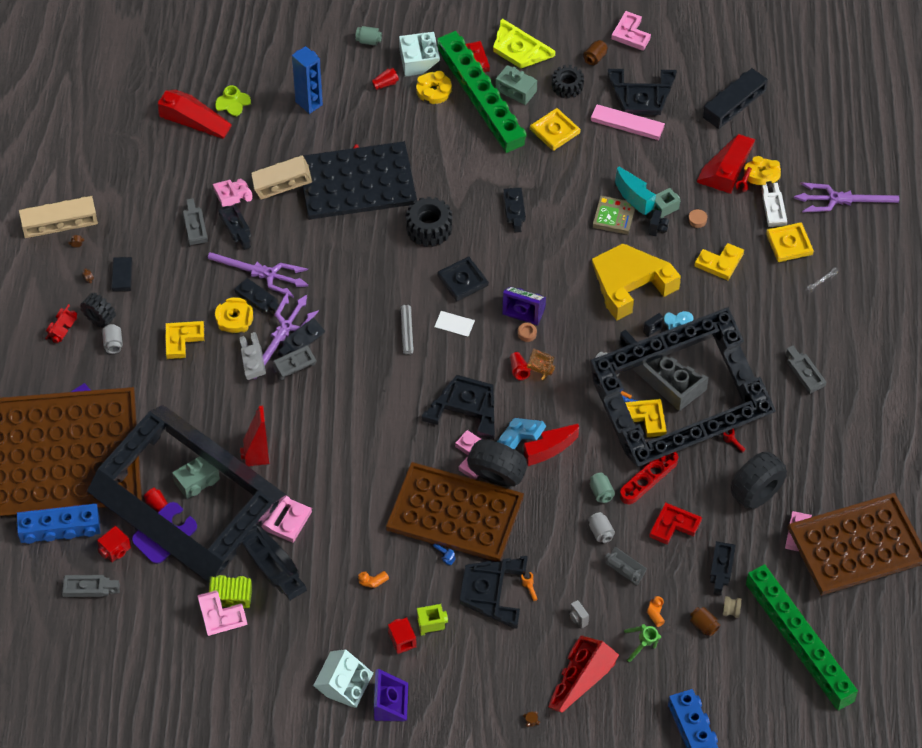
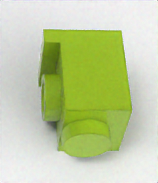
[417,604,448,636]

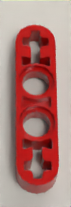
[620,452,678,504]

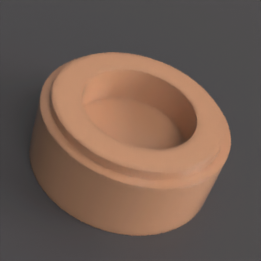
[688,209,707,228]
[518,323,537,342]

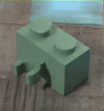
[496,65,537,105]
[172,456,220,499]

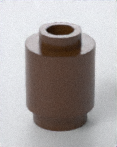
[583,40,608,65]
[690,607,721,637]

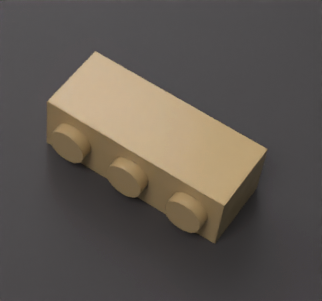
[252,155,312,200]

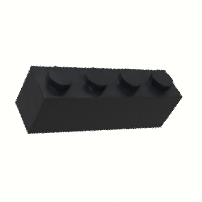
[703,68,768,129]

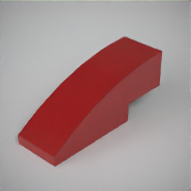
[524,424,579,466]

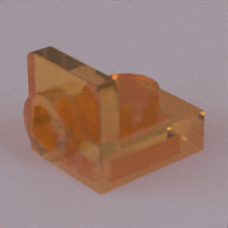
[527,349,555,381]

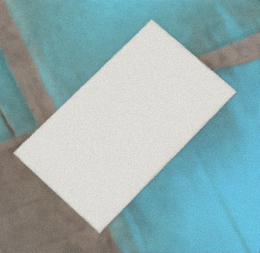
[435,311,475,336]

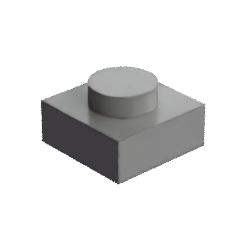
[570,600,589,629]

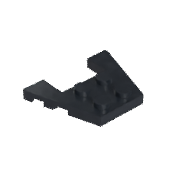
[607,69,677,115]
[422,375,495,440]
[460,556,528,629]

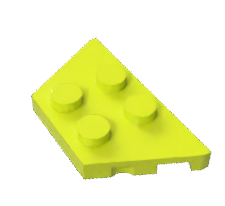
[493,19,555,68]

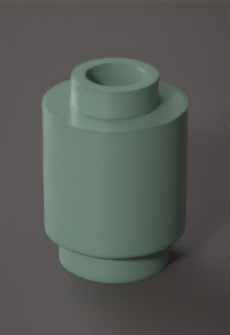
[355,26,382,46]
[590,473,615,503]

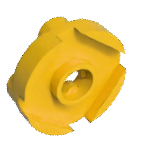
[416,71,452,104]
[744,156,781,185]
[215,298,253,333]

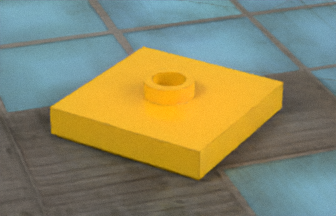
[530,108,581,151]
[766,222,814,262]

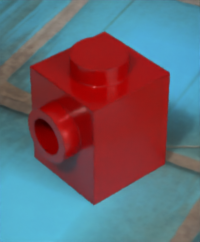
[97,526,131,563]
[388,617,416,654]

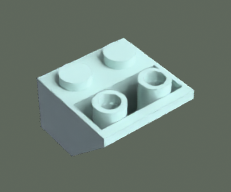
[399,32,440,77]
[313,649,373,708]

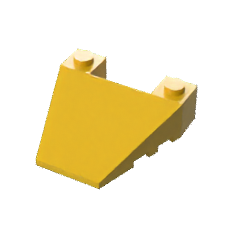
[592,244,681,321]

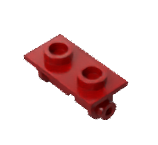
[45,304,78,343]

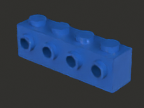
[292,46,323,114]
[17,504,101,544]
[668,689,718,748]

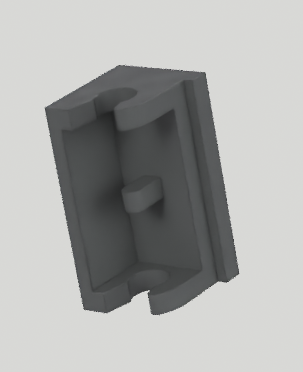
[273,345,317,381]

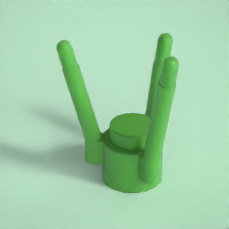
[624,624,661,662]

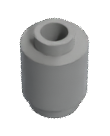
[102,324,123,354]
[589,512,615,543]

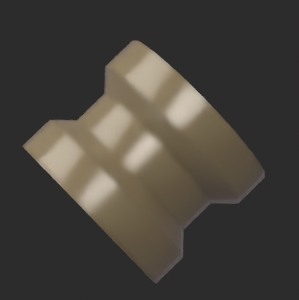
[723,596,742,618]

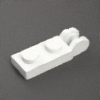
[761,183,787,227]

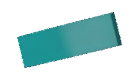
[615,166,656,215]

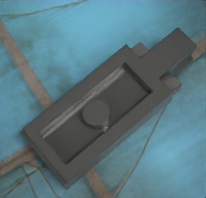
[183,198,208,245]
[785,346,827,394]
[62,575,120,597]

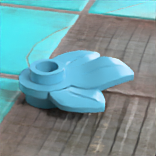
[664,311,693,330]

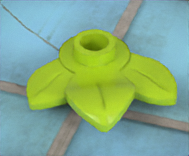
[216,85,251,116]

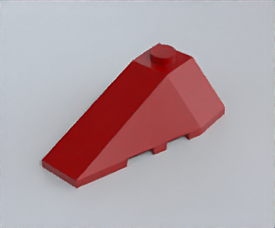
[158,90,232,139]
[697,134,755,194]
[240,405,269,466]
[548,635,619,713]

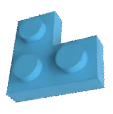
[497,418,546,449]

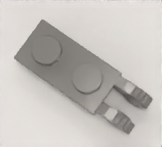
[240,332,266,380]

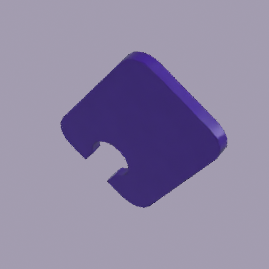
[132,502,197,564]

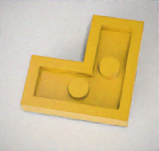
[695,243,744,280]
[166,321,205,359]
[625,399,667,437]

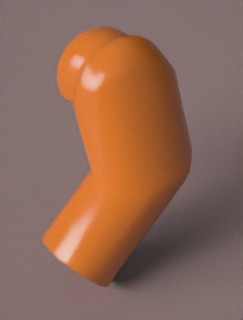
[358,571,389,588]
[647,596,665,627]

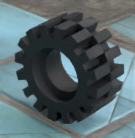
[552,65,584,98]
[80,293,116,328]

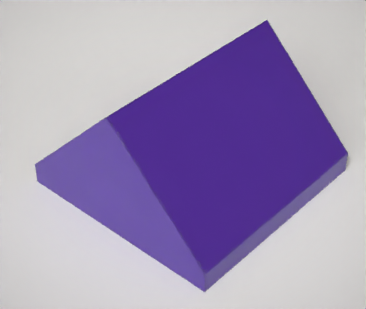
[374,669,408,721]

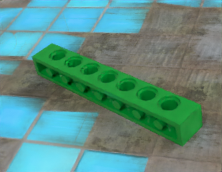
[437,31,526,153]
[746,564,858,711]

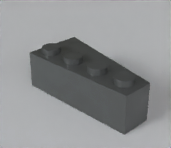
[632,340,709,411]

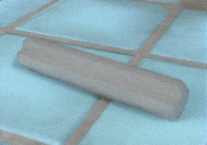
[401,305,413,355]

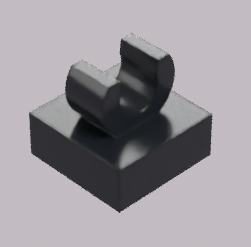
[649,210,669,236]

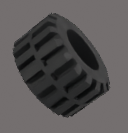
[406,197,452,247]

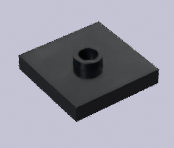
[437,256,489,301]

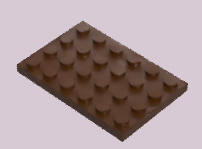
[386,462,524,562]
[787,493,922,596]

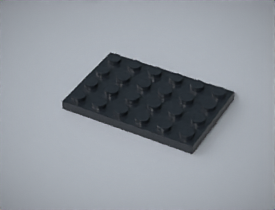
[298,141,417,220]

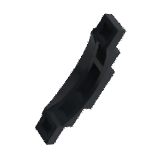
[242,524,307,601]

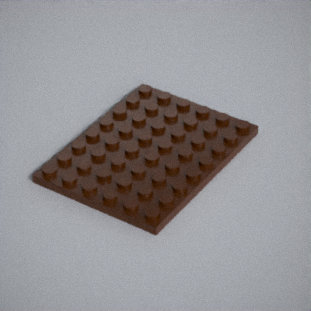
[0,387,142,517]

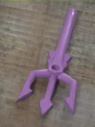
[794,182,899,212]
[208,252,308,298]
[253,291,319,379]

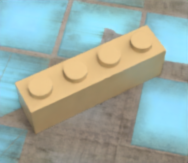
[19,196,98,238]

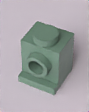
[653,188,681,218]

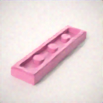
[591,104,665,140]

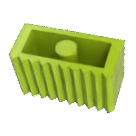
[209,575,252,608]

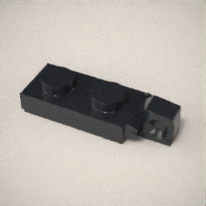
[503,187,526,233]
[218,204,251,250]
[235,278,282,316]
[277,317,326,358]
[710,541,736,596]

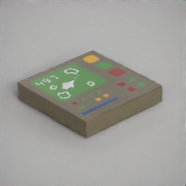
[593,196,635,235]

